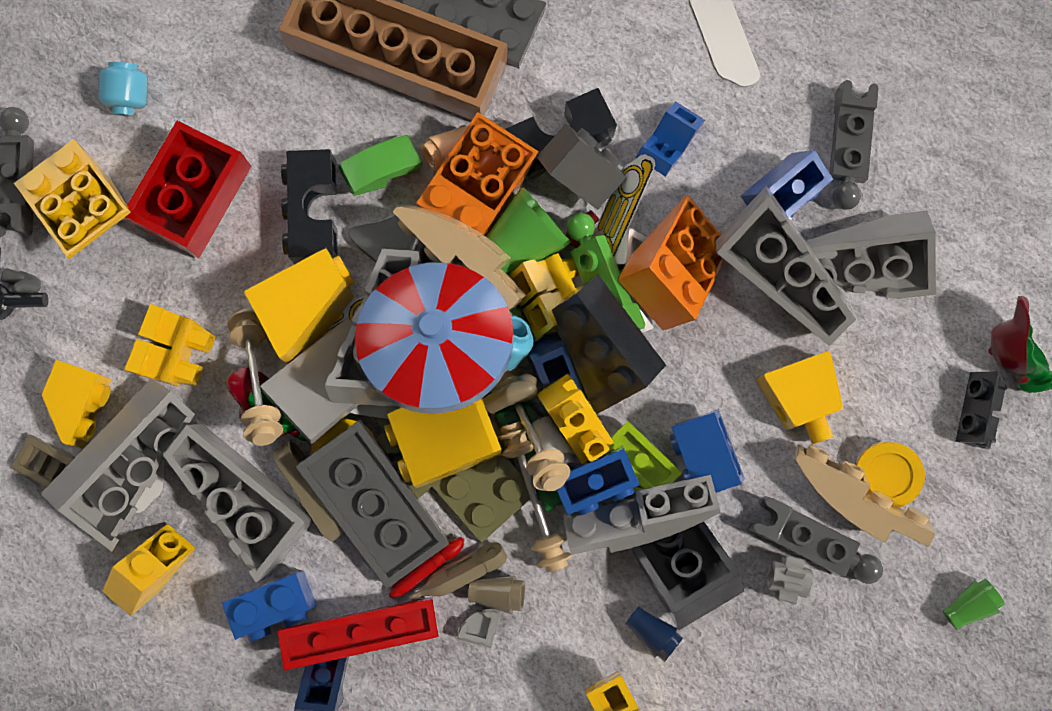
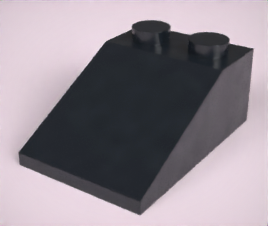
[630,522,744,630]

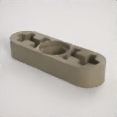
[273,440,345,542]

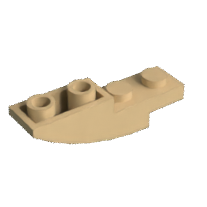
[392,206,527,310]
[795,444,936,547]

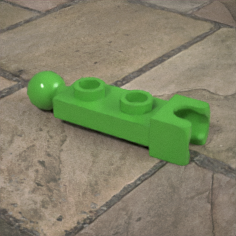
[567,212,645,330]

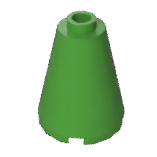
[486,187,571,276]

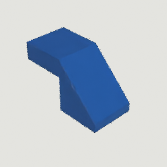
[635,102,705,177]

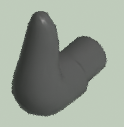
[1,268,41,293]

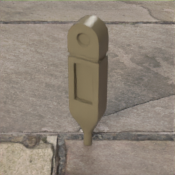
[410,542,507,601]

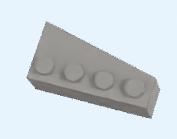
[41,379,195,552]

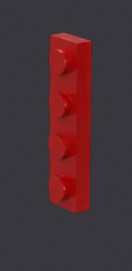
[277,598,439,671]

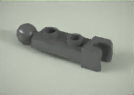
[829,80,879,210]
[0,107,34,237]
[748,496,883,584]

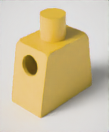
[756,350,843,445]

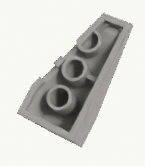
[805,210,936,299]

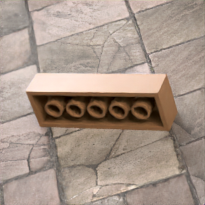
[279,0,507,120]

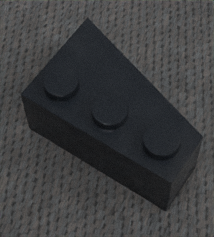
[552,274,666,414]

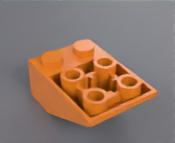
[416,112,539,236]
[617,195,725,331]

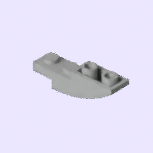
[563,475,720,555]

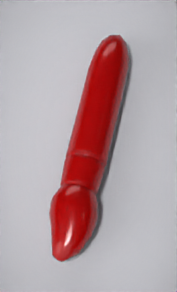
[389,537,464,598]

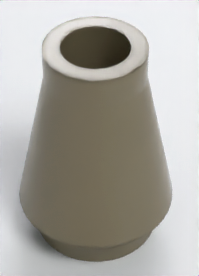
[468,576,525,614]

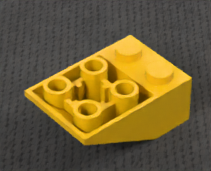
[14,139,131,259]

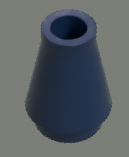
[625,606,683,662]

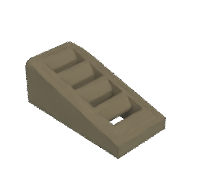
[11,434,75,488]

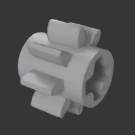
[767,555,813,604]

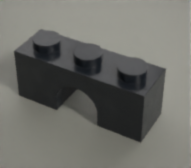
[505,88,617,179]
[281,149,338,264]

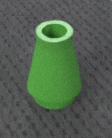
[942,579,1005,630]

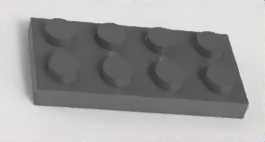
[396,0,546,69]
[295,420,449,588]

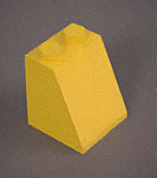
[244,248,355,364]
[384,398,501,488]

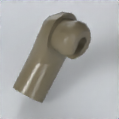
[483,374,539,413]

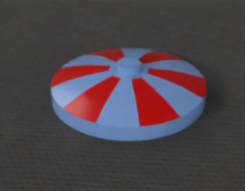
[355,262,514,414]

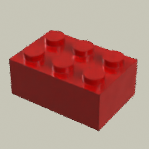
[124,120,252,259]

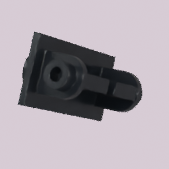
[955,371,1007,449]

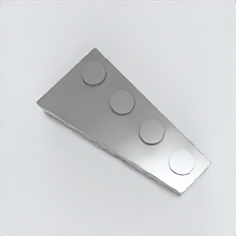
[716,186,856,346]
[325,249,421,407]
[163,424,314,583]

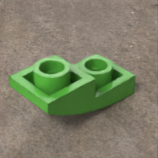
[338,135,423,196]

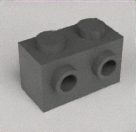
[537,124,627,210]

